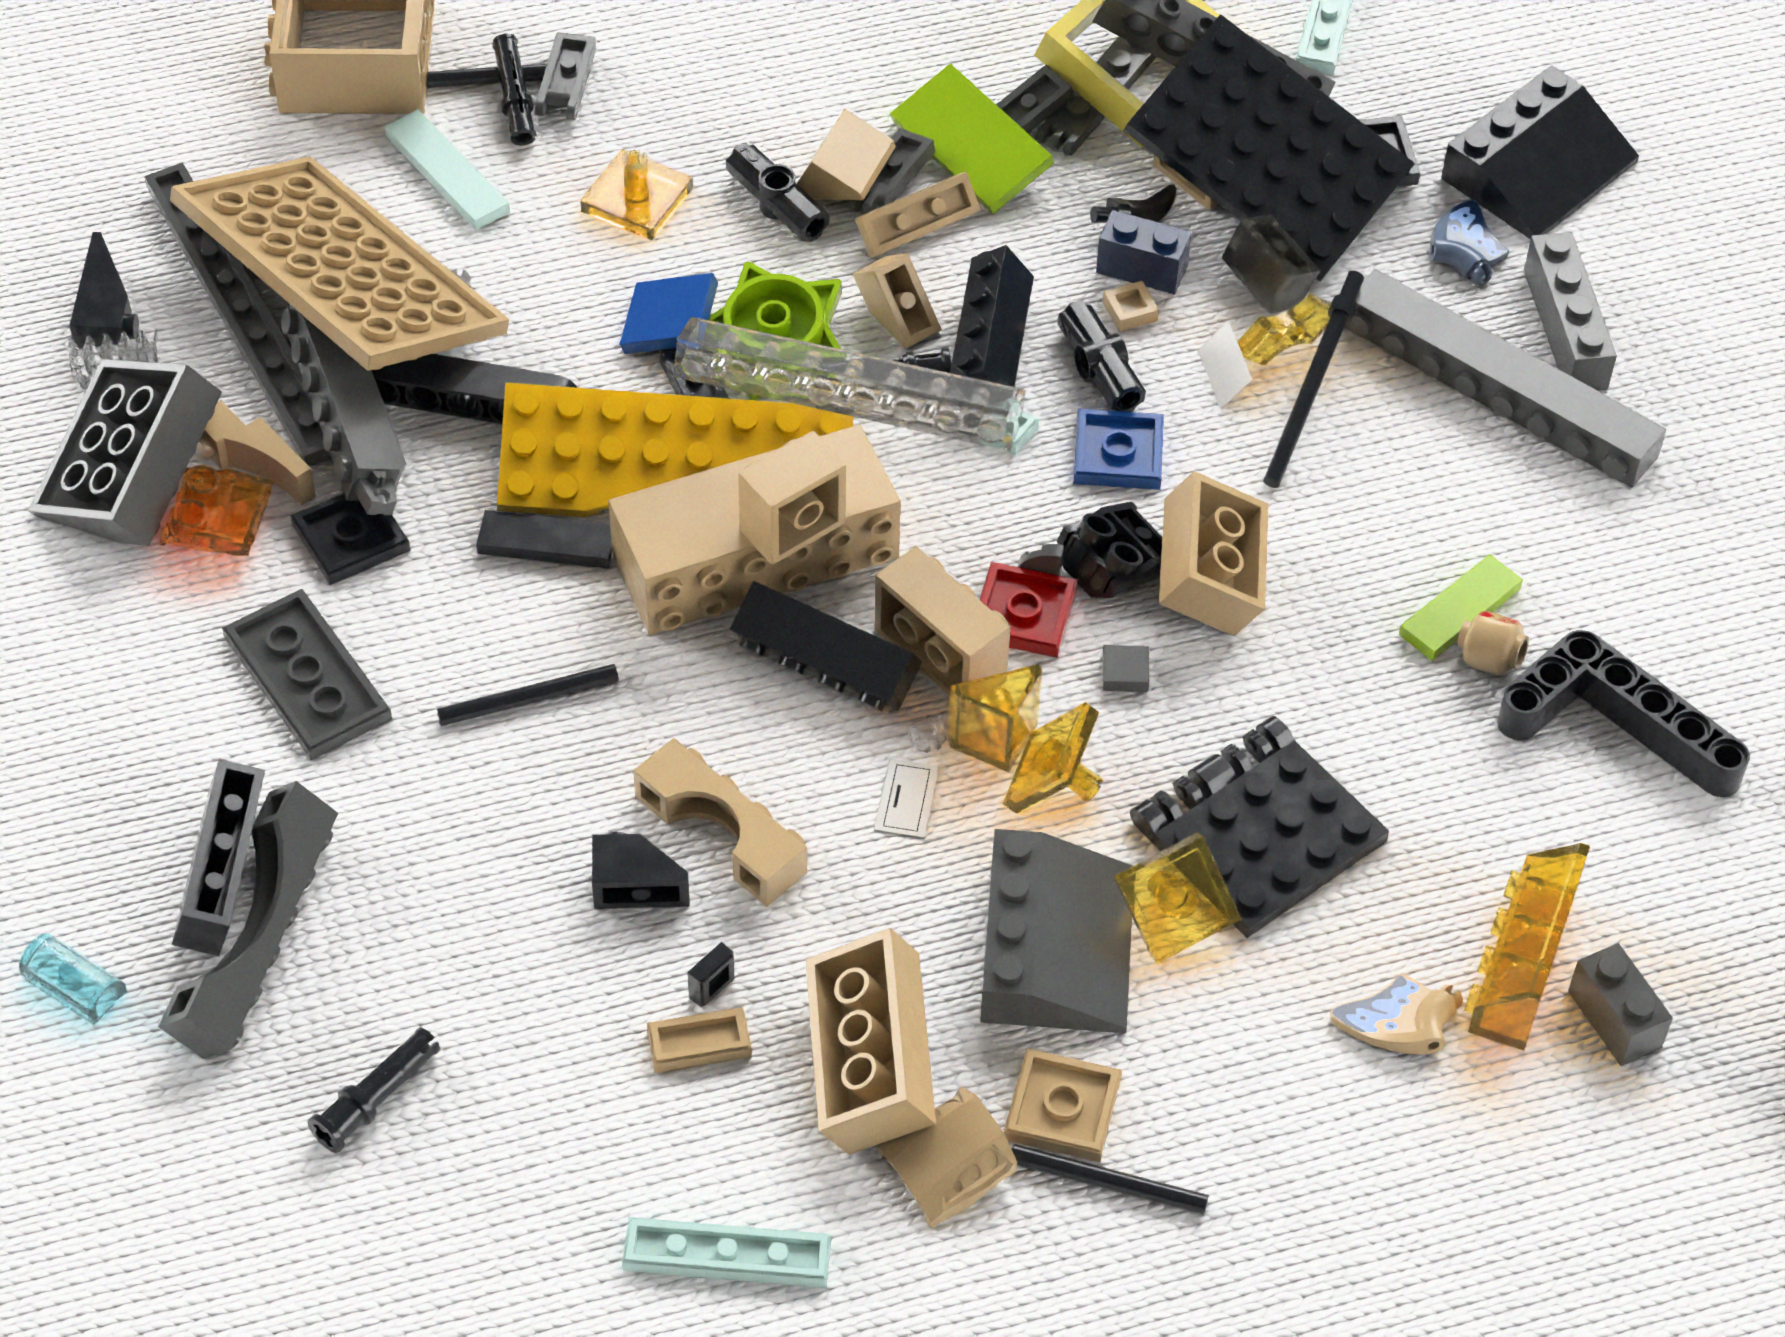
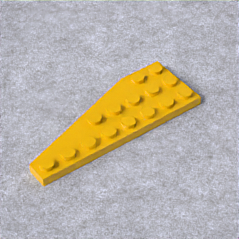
[497,382,854,517]

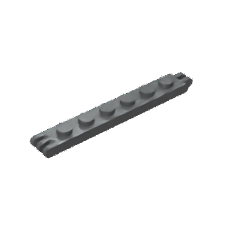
[1035,0,1205,156]

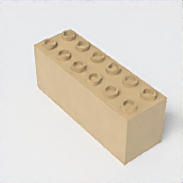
[608,424,901,635]

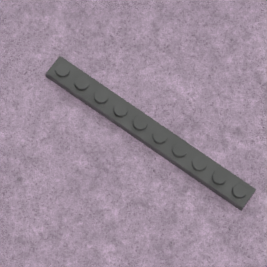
[144,162,331,466]

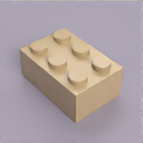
[1159,471,1269,636]
[874,546,1010,711]

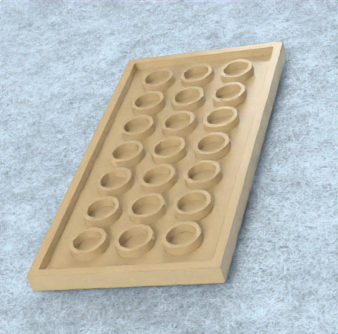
[170,156,509,371]

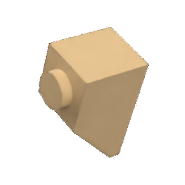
[852,253,942,348]

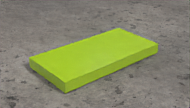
[889,63,1054,214]

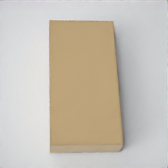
[647,1007,752,1073]

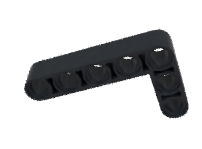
[1497,630,1750,798]

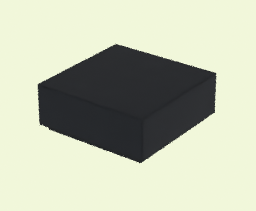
[687,942,735,1007]

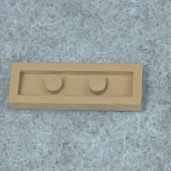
[855,172,981,257]

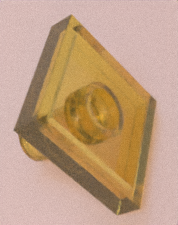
[580,149,693,240]
[1003,702,1103,814]
[1113,832,1242,964]

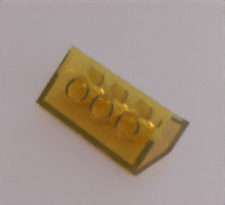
[1464,843,1590,1051]

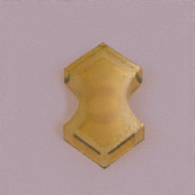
[1238,293,1331,366]

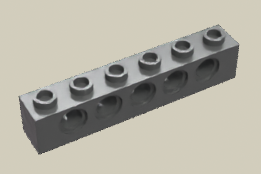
[1092,0,1336,97]

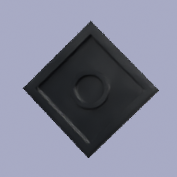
[290,493,411,585]

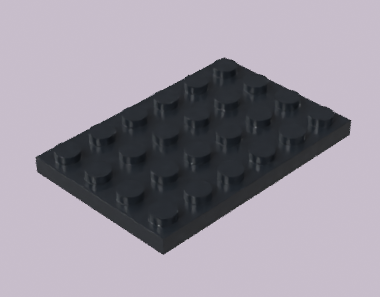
[1123,14,1415,282]

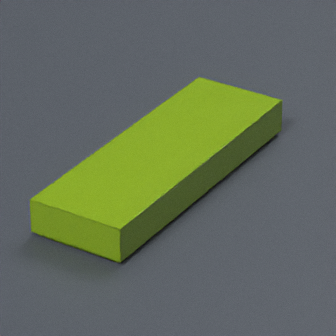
[1399,554,1523,661]

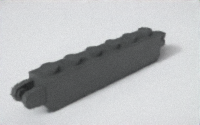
[281,303,407,515]

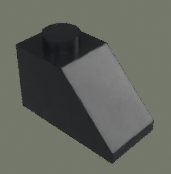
[592,832,690,909]

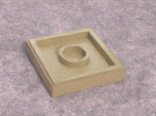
[1004,1048,1123,1163]

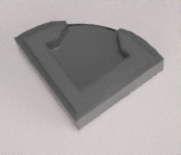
[1017,544,1064,576]

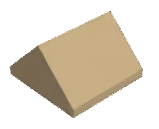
[797,108,896,200]

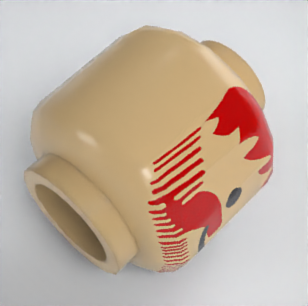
[1457,611,1529,676]

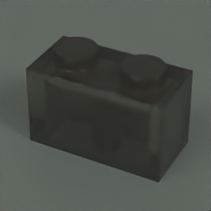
[1221,214,1320,314]

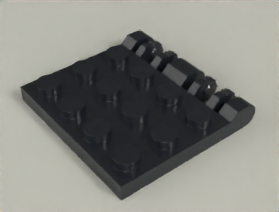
[1130,716,1389,938]

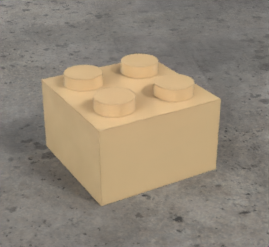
[738,431,846,565]

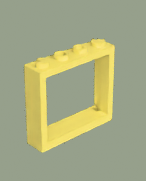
[1034,0,1219,149]

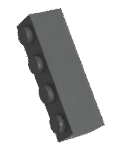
[1524,232,1617,391]

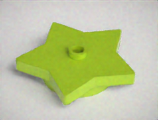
[702,261,846,400]

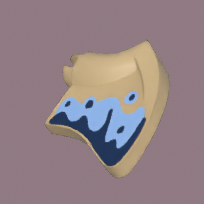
[1330,973,1463,1055]

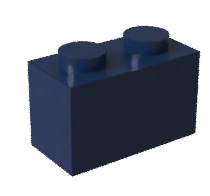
[1096,210,1192,295]

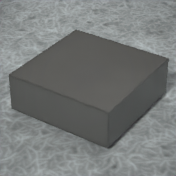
[1102,645,1150,692]

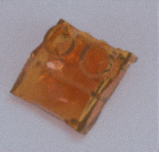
[159,465,274,556]

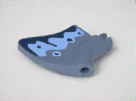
[1429,199,1510,285]

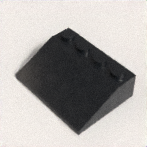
[1441,65,1639,240]

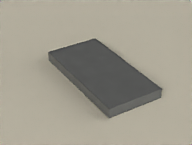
[222,589,392,760]

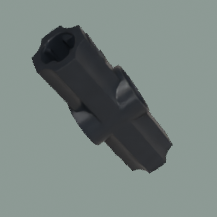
[726,142,830,242]
[1057,300,1146,412]

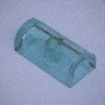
[19,933,127,1025]

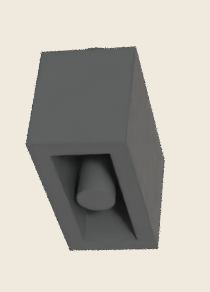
[1568,942,1673,1067]

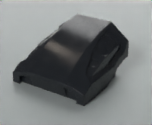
[1057,501,1162,598]

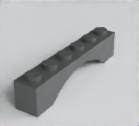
[158,781,339,1059]

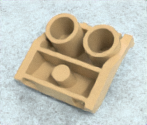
[877,1087,1017,1228]

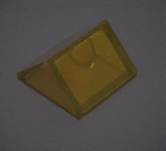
[948,664,1042,773]

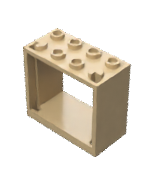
[264,0,435,114]

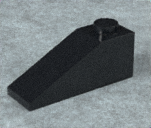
[69,232,139,357]

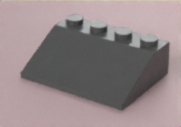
[28,359,222,546]
[980,829,1134,1033]

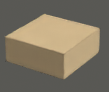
[1103,281,1159,332]

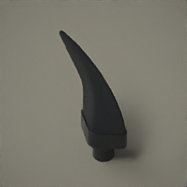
[1090,184,1177,223]

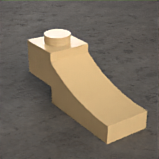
[196,400,316,505]

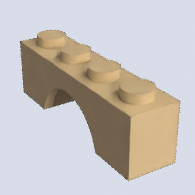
[633,738,807,907]

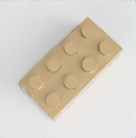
[805,928,936,1155]

